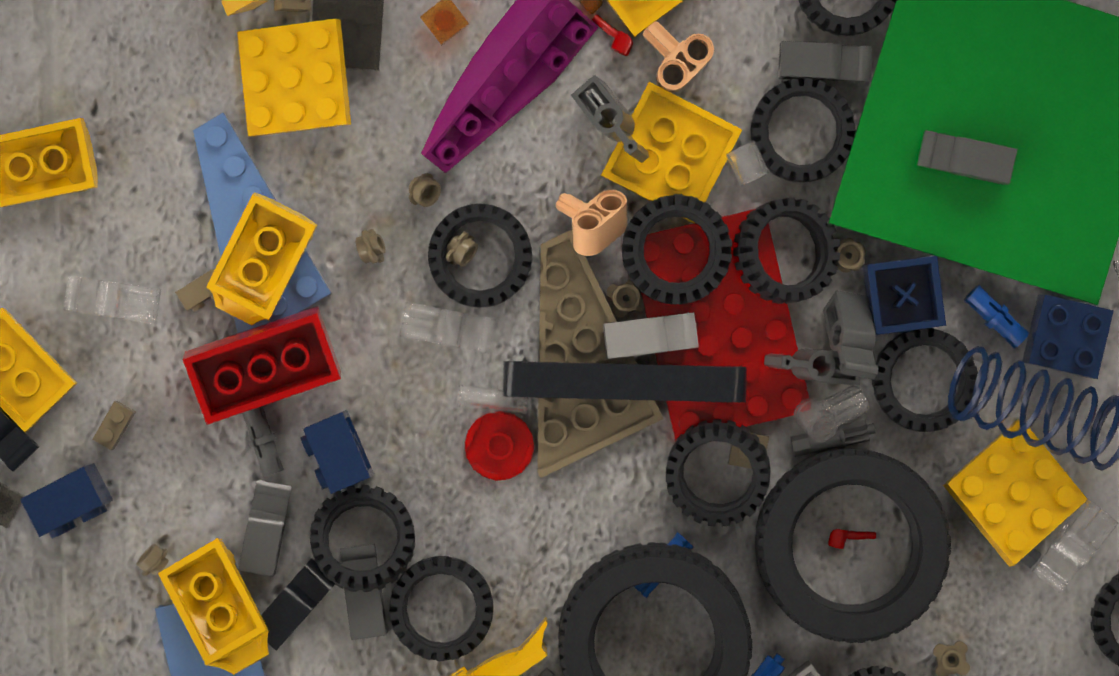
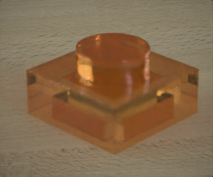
[420,0,469,46]

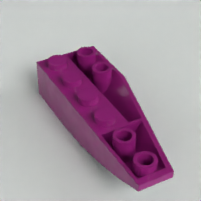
[421,0,598,173]

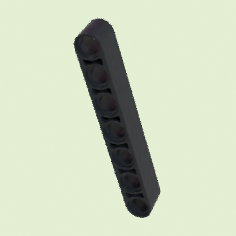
[503,361,747,402]

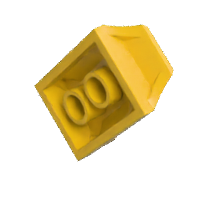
[0,118,98,208]
[206,192,318,326]
[158,538,269,675]
[449,617,548,676]

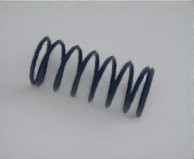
[948,346,1119,471]

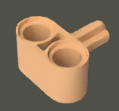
[643,21,714,93]
[556,190,628,256]

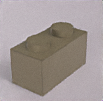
[175,269,215,312]
[92,401,136,450]

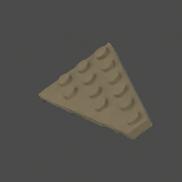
[537,229,664,478]

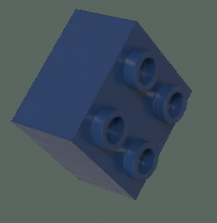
[862,256,946,335]
[1022,294,1114,379]
[300,410,374,494]
[20,463,113,539]

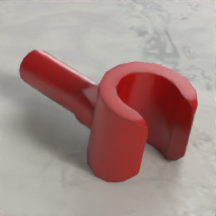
[592,14,633,56]
[828,529,876,549]

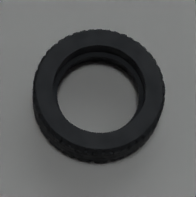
[755,448,951,643]
[558,542,752,676]

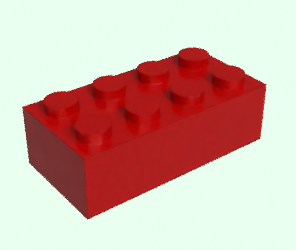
[182,306,341,425]

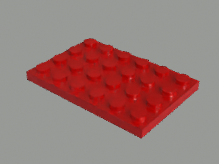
[640,209,812,442]

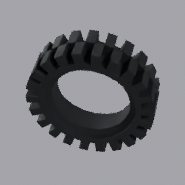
[622,194,732,304]

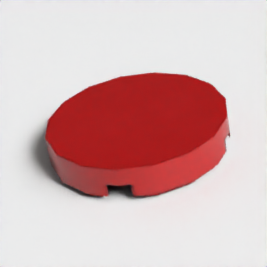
[464,411,534,481]

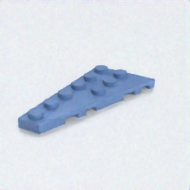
[193,113,332,333]

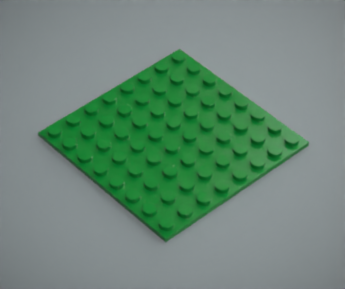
[828,0,1119,305]

